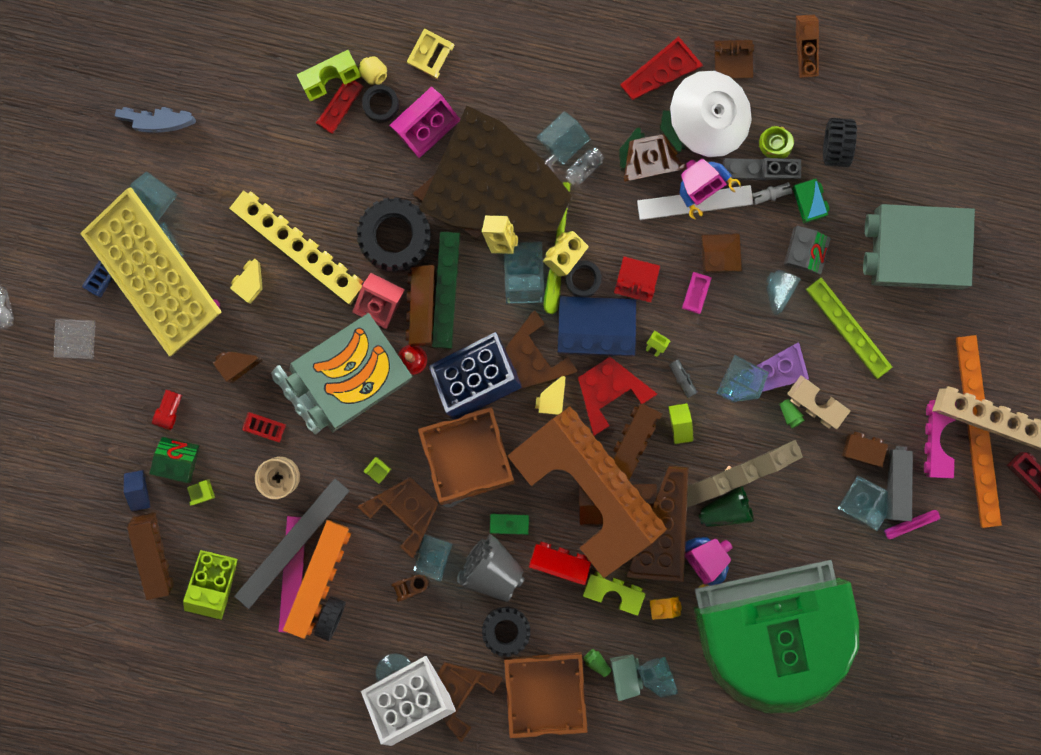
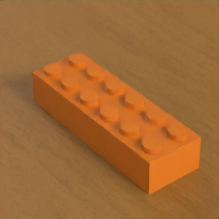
[283,520,351,639]

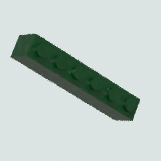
[432,232,460,349]

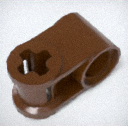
[391,574,429,602]

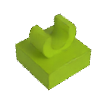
[646,330,670,357]

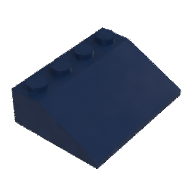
[557,296,636,357]
[429,332,522,420]

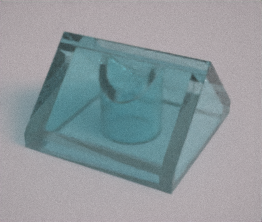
[537,111,590,165]
[130,171,178,222]
[413,535,453,581]

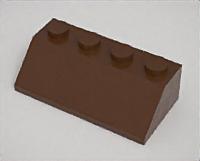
[406,265,436,347]
[578,484,657,525]

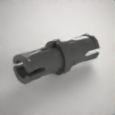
[668,359,698,398]

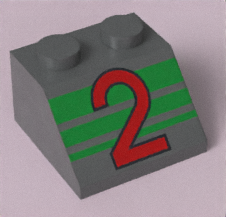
[784,226,831,275]

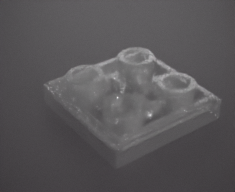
[54,319,95,359]

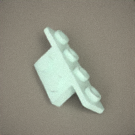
[271,365,322,435]

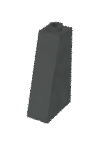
[885,446,913,521]

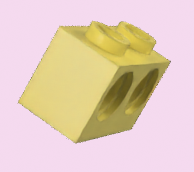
[482,216,518,254]
[543,231,589,276]

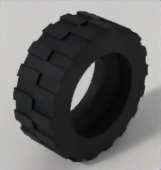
[314,596,346,641]

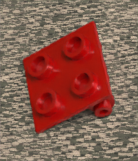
[614,256,660,303]

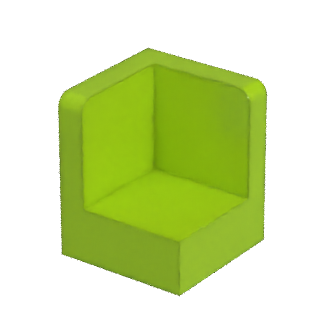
[363,457,392,484]
[187,480,215,506]

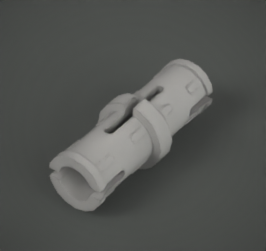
[752,182,792,205]

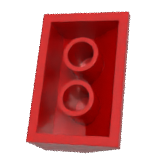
[529,541,591,585]

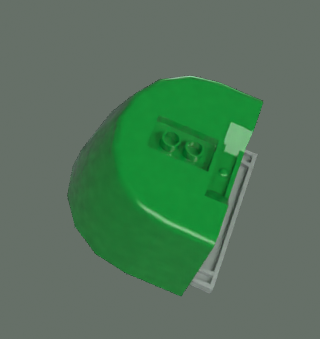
[693,560,859,713]

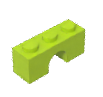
[297,50,361,102]
[583,571,645,616]

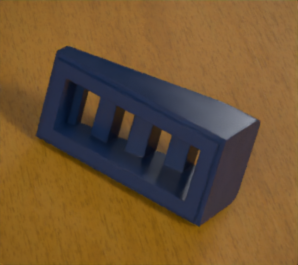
[82,260,112,297]

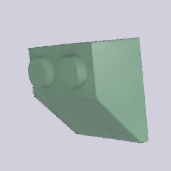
[610,654,643,701]

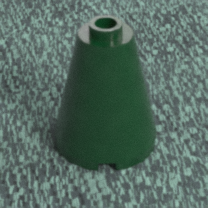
[698,486,754,527]

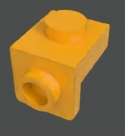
[649,596,682,620]

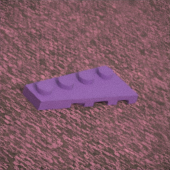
[729,342,809,399]

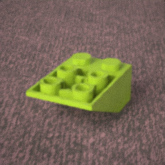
[183,550,238,620]

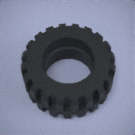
[357,197,431,273]

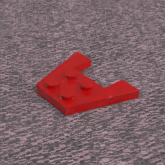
[578,357,657,436]

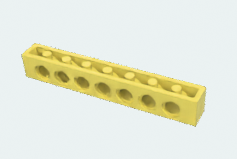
[230,191,363,305]

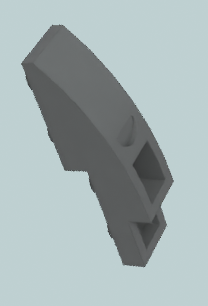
[723,158,801,180]

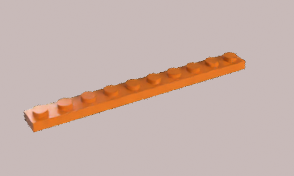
[956,335,1002,528]

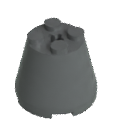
[457,534,524,602]

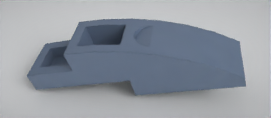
[115,107,196,133]

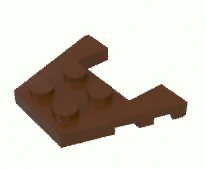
[505,310,577,389]
[358,477,439,558]
[437,662,503,742]

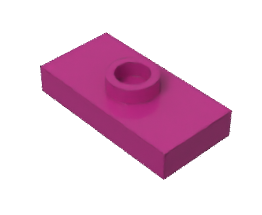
[682,272,712,314]

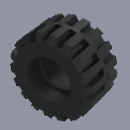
[823,117,857,168]
[482,606,530,657]

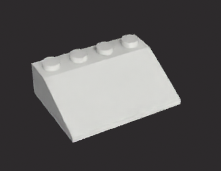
[361,656,456,746]

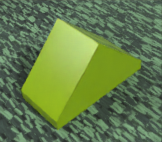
[668,404,693,444]

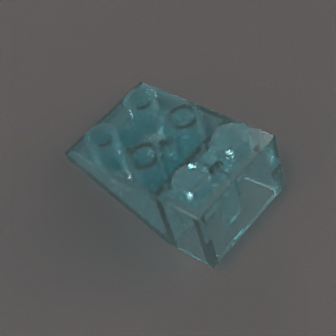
[504,242,544,304]

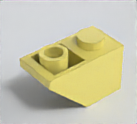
[230,258,263,304]

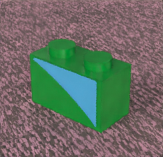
[792,178,829,224]

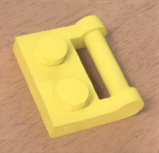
[407,29,455,79]

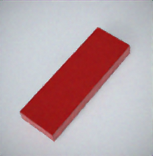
[316,80,364,134]

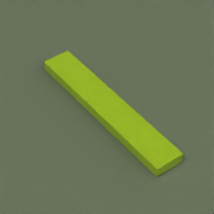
[805,278,892,379]

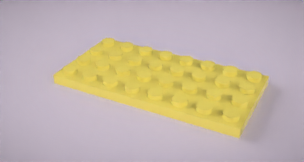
[80,188,222,356]

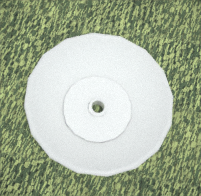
[670,71,752,157]

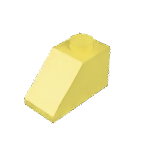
[535,376,566,415]

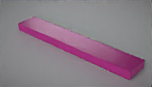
[279,516,305,632]

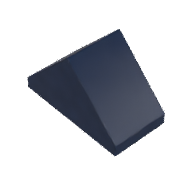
[124,470,151,511]

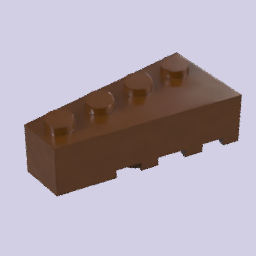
[613,404,663,480]
[127,512,173,600]

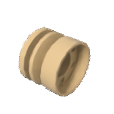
[255,456,300,499]

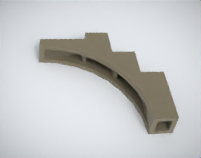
[687,440,803,507]

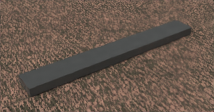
[234,478,350,609]

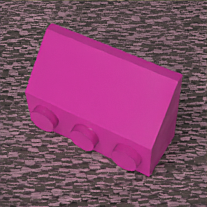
[390,87,460,158]

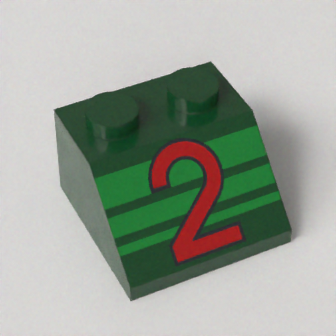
[149,437,200,483]

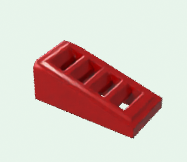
[242,412,286,443]

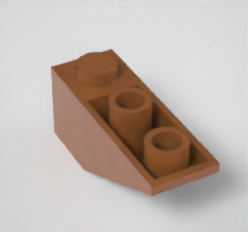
[796,15,819,78]

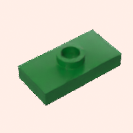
[490,514,529,534]

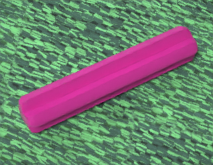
[885,510,940,539]

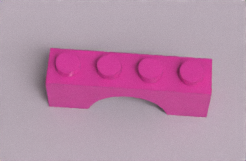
[924,400,957,478]

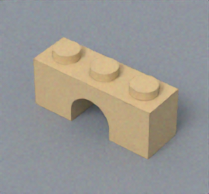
[787,375,850,429]

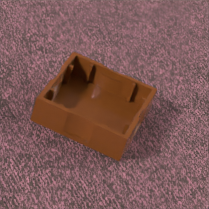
[418,407,515,506]
[504,652,587,738]

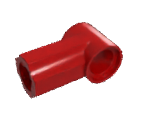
[152,390,183,431]

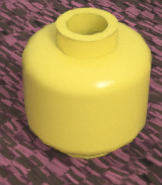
[359,56,387,85]

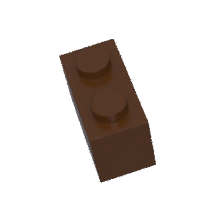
[842,432,888,467]

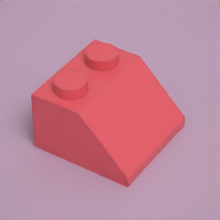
[353,273,405,329]

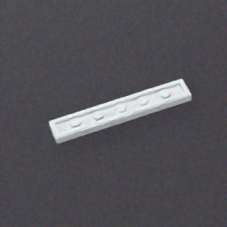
[637,185,753,220]

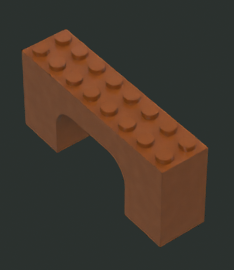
[508,406,667,578]

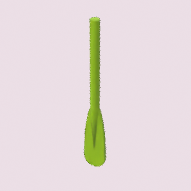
[543,182,571,314]

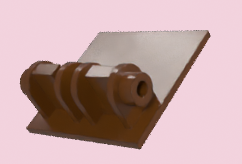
[714,40,754,78]

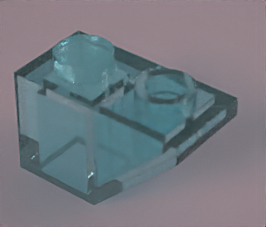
[638,657,678,698]

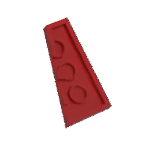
[620,36,703,100]

